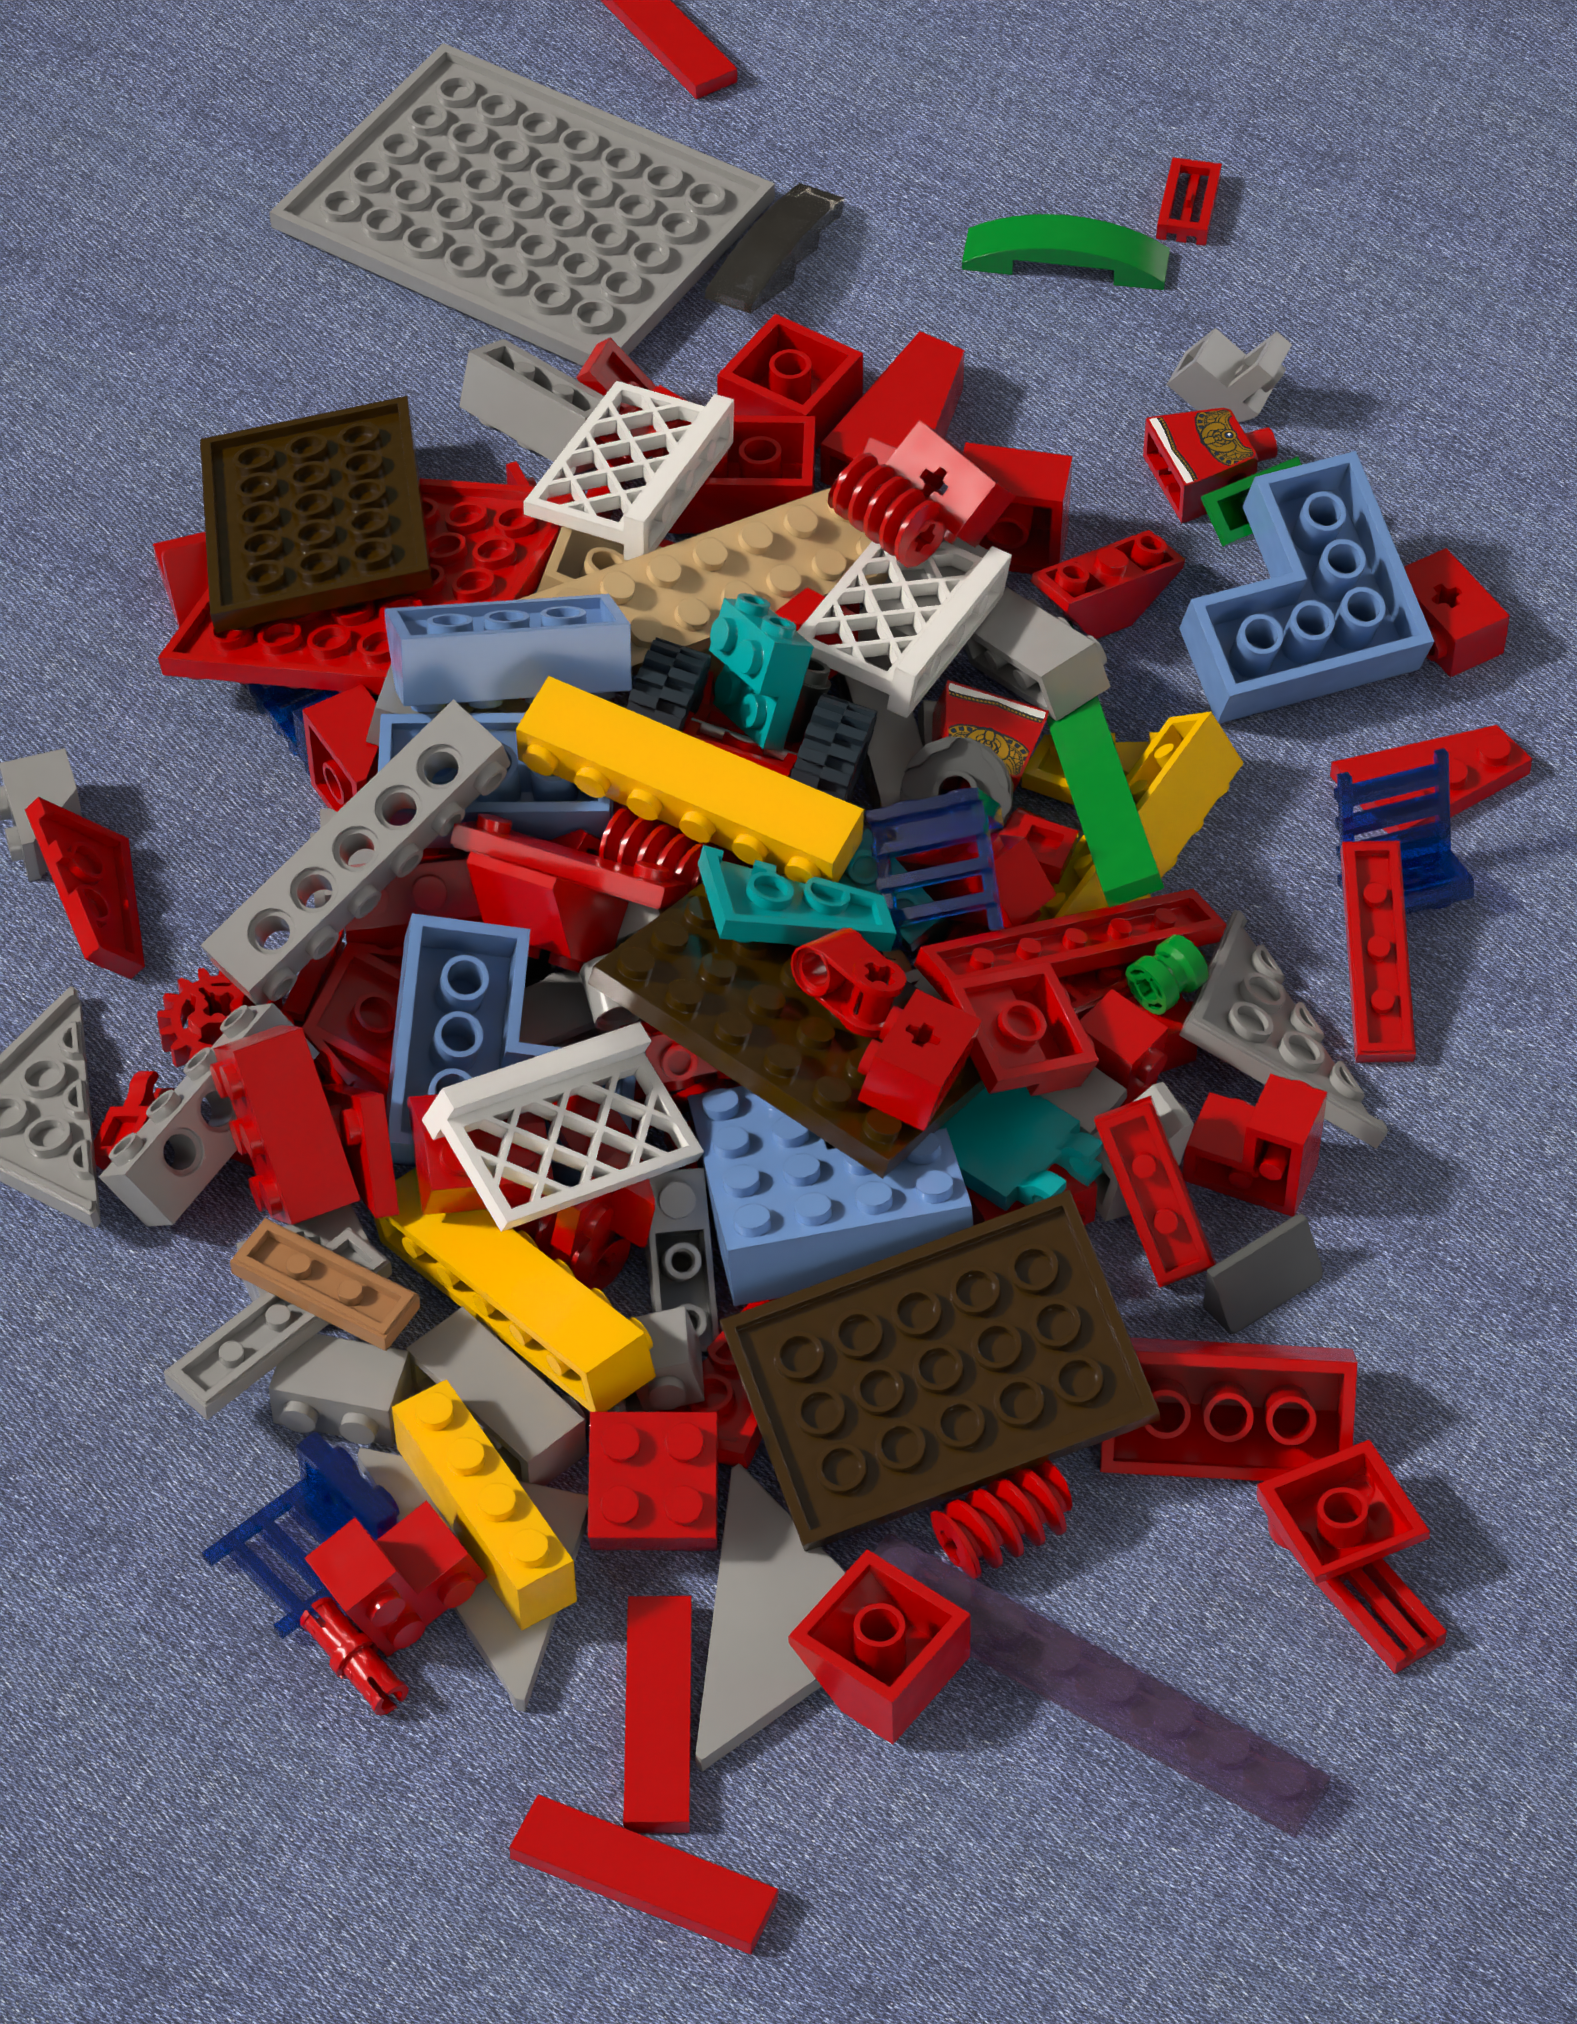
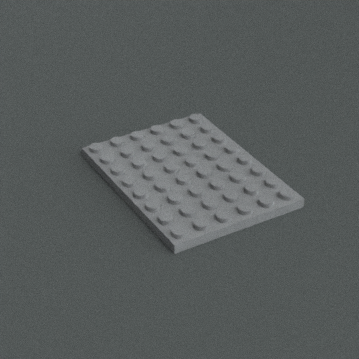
[269,43,775,366]

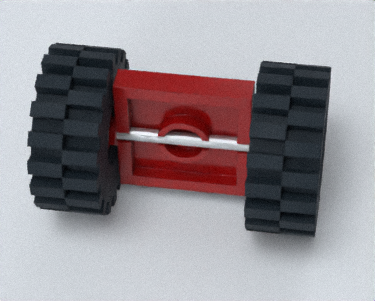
[627,637,878,804]

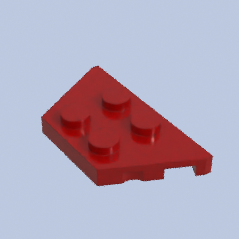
[302,942,404,1110]

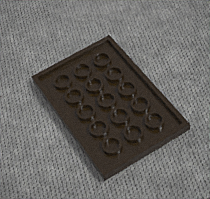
[200,396,433,633]
[588,882,986,1179]
[719,1190,1161,1551]

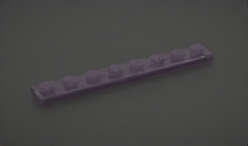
[873,1533,1331,1838]

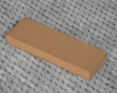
[230,1218,420,1351]

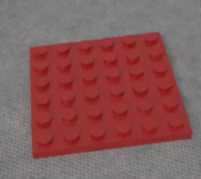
[157,478,586,695]

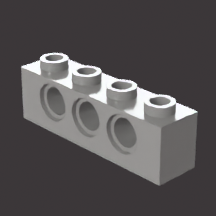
[99,1003,319,1227]

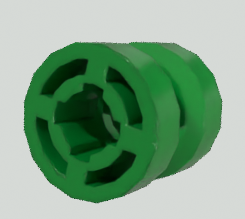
[1125,934,1209,1015]

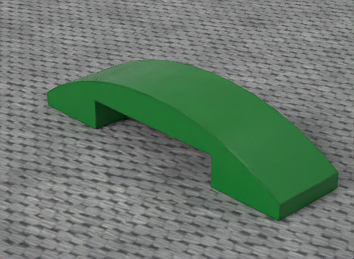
[962,214,1170,290]

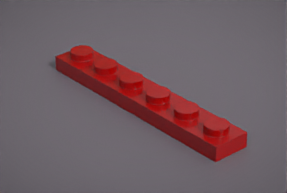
[914,888,1227,996]

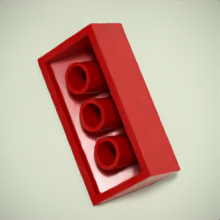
[1100,1337,1358,1481]

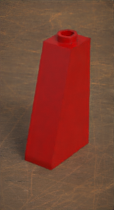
[820,331,965,486]

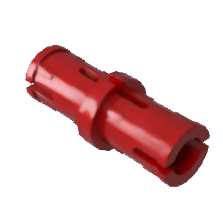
[300,1597,409,1716]

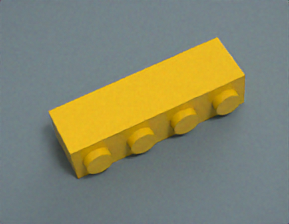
[392,1379,577,1631]

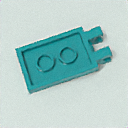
[939,1087,1104,1211]

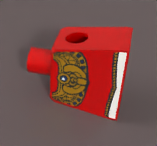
[1143,407,1278,524]
[932,680,1049,810]

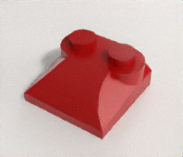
[1257,1439,1430,1585]

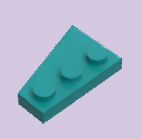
[698,845,897,952]

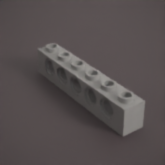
[200,699,511,1005]

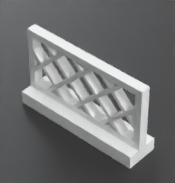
[524,381,734,560]
[797,541,1012,718]
[422,1022,704,1232]

